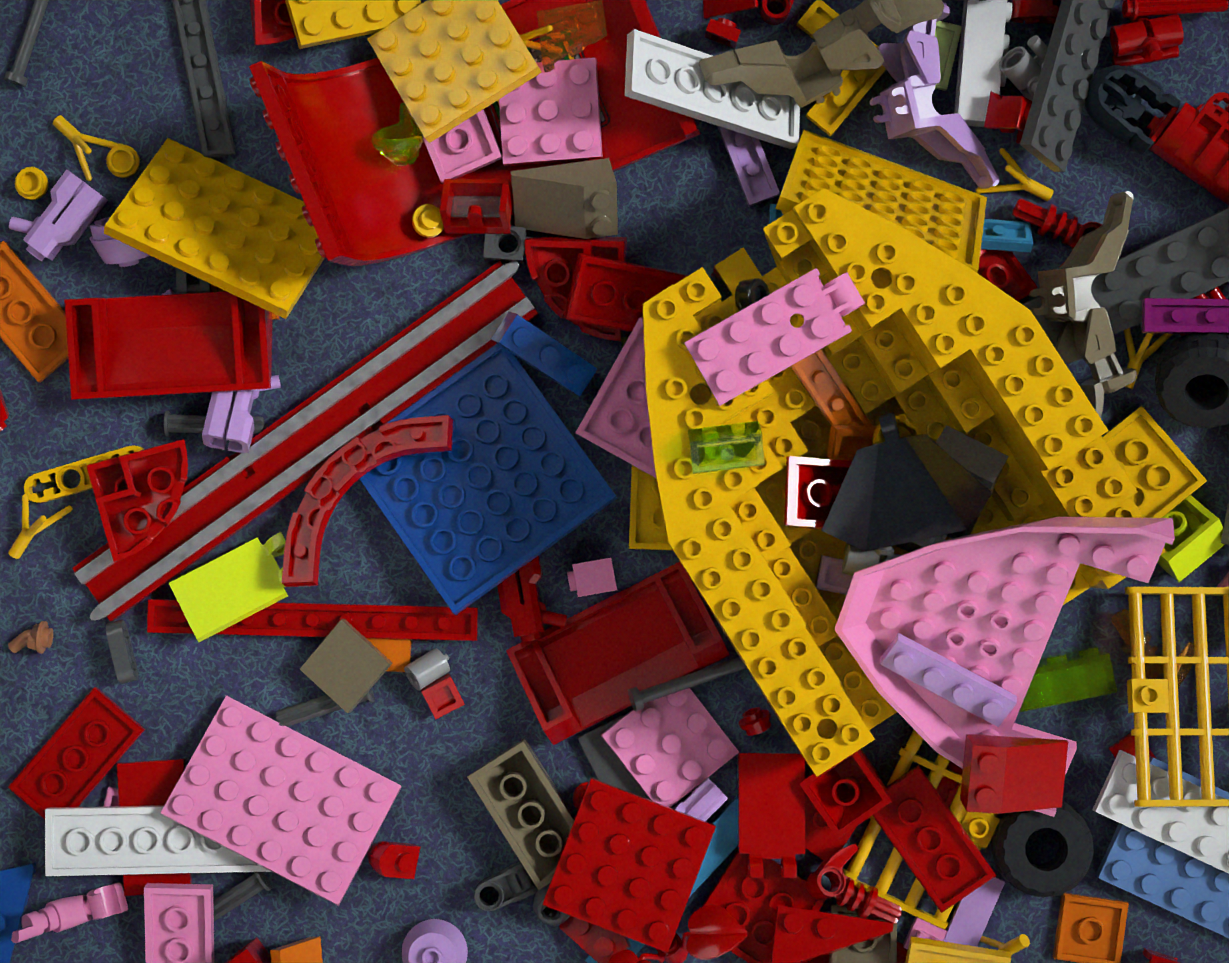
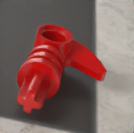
[1012,199,1102,268]
[806,844,902,924]

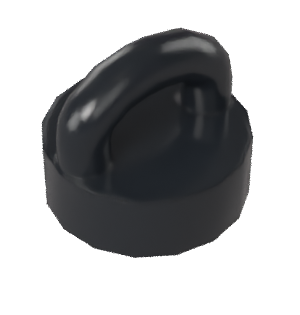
[735,278,770,311]

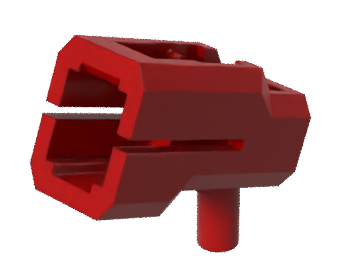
[497,555,568,642]

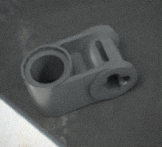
[474,861,538,912]

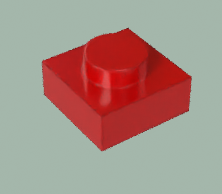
[705,18,741,49]
[420,673,465,720]

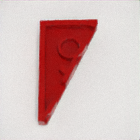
[770,905,893,963]

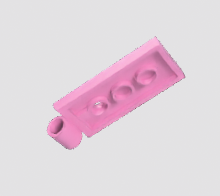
[684,268,865,406]
[144,883,214,963]

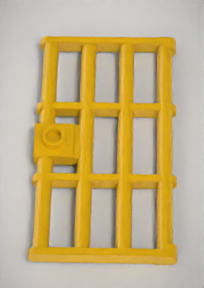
[1125,587,1229,807]
[843,729,1000,930]

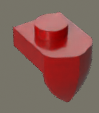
[367,841,421,879]

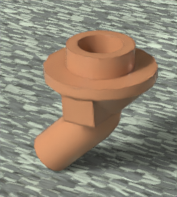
[8,621,53,654]

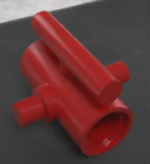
[1110,14,1184,66]

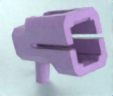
[9,170,108,261]
[202,375,281,453]

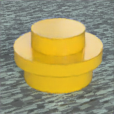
[106,145,140,178]
[15,167,49,200]
[412,204,444,238]

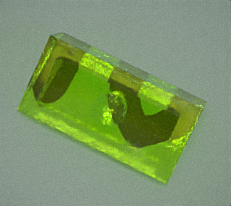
[688,421,765,473]

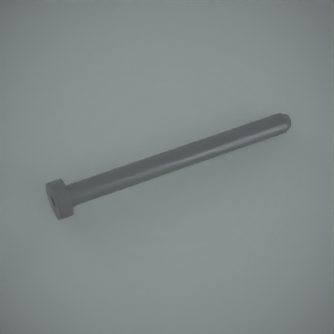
[3,0,49,87]
[628,657,746,712]

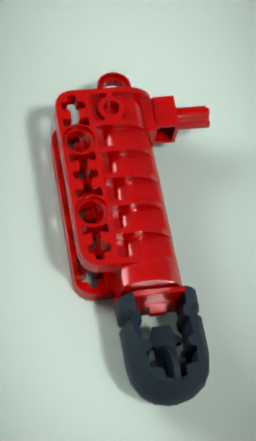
[1085,65,1229,206]

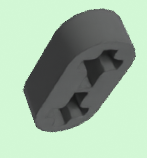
[106,620,139,684]

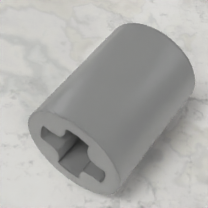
[404,648,450,691]

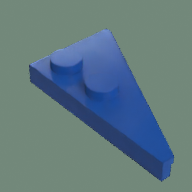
[0,862,37,963]

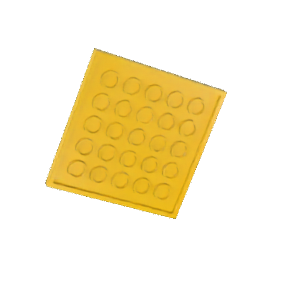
[775,129,987,273]

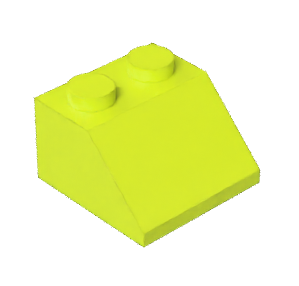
[1157,495,1224,582]

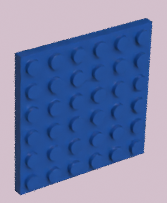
[360,344,617,615]

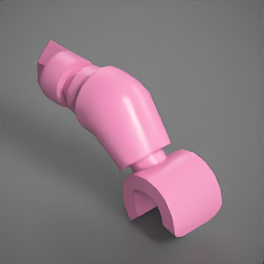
[11,882,128,943]

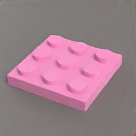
[499,58,603,166]
[600,688,739,808]

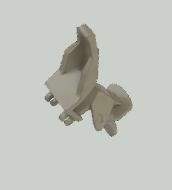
[699,0,944,108]
[1029,191,1137,418]

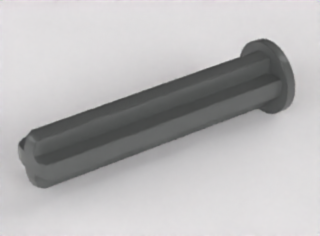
[164,411,265,437]
[276,688,375,727]
[213,872,272,921]

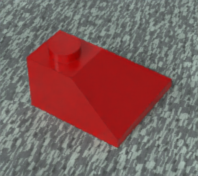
[799,749,892,839]

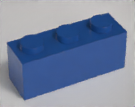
[491,312,597,396]

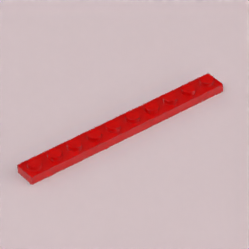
[147,599,478,641]

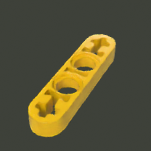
[24,445,144,503]

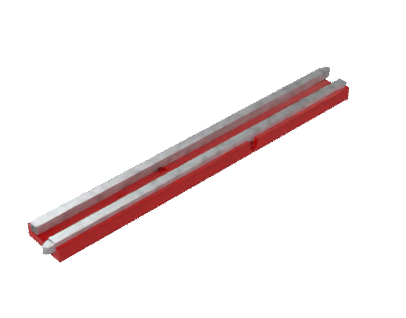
[72,261,539,622]

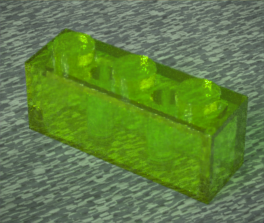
[1019,647,1117,712]

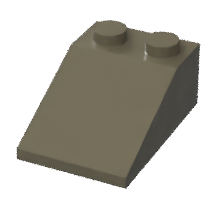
[511,158,618,239]

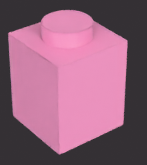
[567,557,617,597]

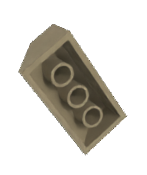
[467,738,575,890]

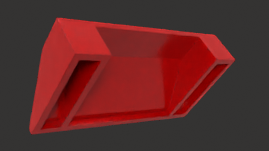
[64,291,273,400]
[506,561,729,745]

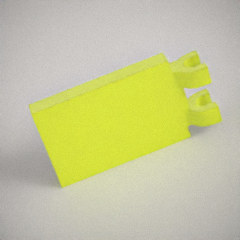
[169,532,288,642]

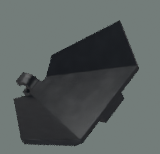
[821,412,993,552]

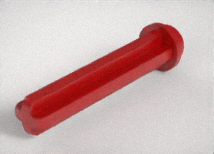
[1122,0,1229,21]

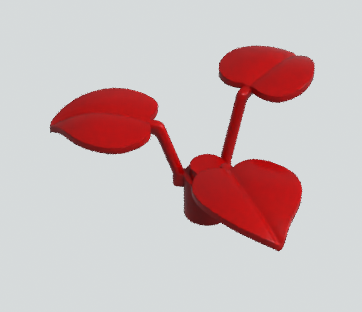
[608,905,748,963]

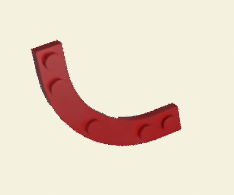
[282,415,453,587]

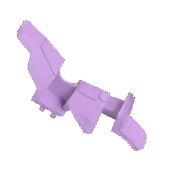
[870,2,999,189]

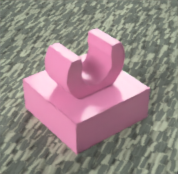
[903,917,947,949]

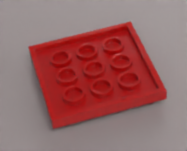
[542,777,716,953]

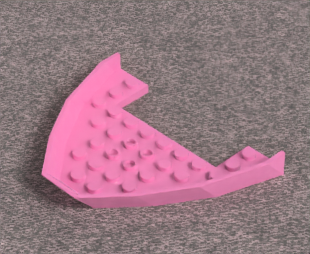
[834,517,1175,817]

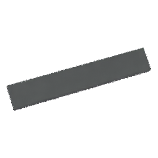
[172,0,237,159]

